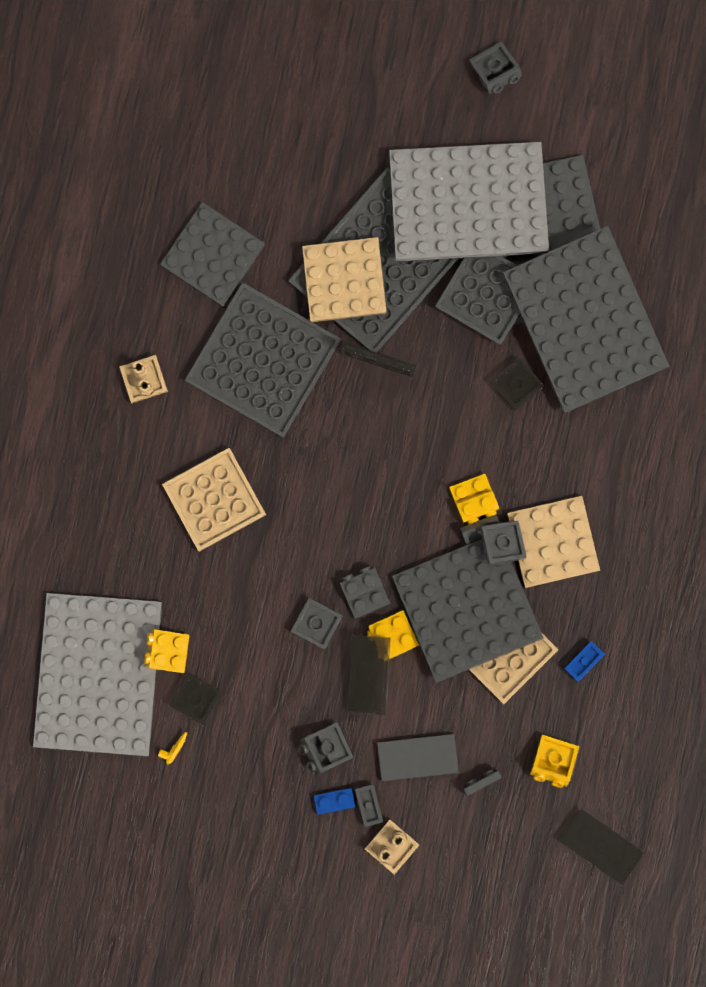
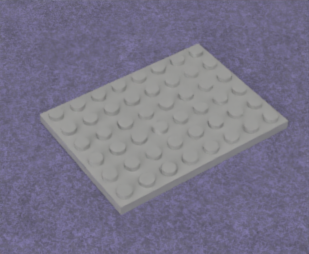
[389,142,549,261]
[33,593,162,756]

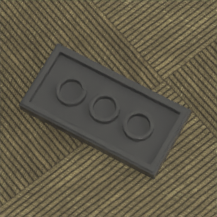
[378,734,459,781]

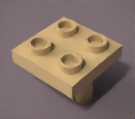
[120,355,168,403]
[365,819,419,875]

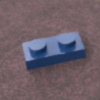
[564,641,605,682]
[314,788,355,815]

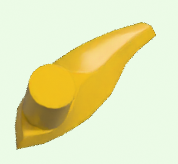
[158,732,187,765]

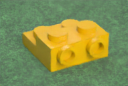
[449,474,500,525]
[367,611,419,661]
[144,630,189,673]
[530,735,579,788]

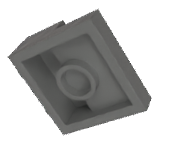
[469,41,522,94]
[340,566,390,619]
[299,723,354,775]

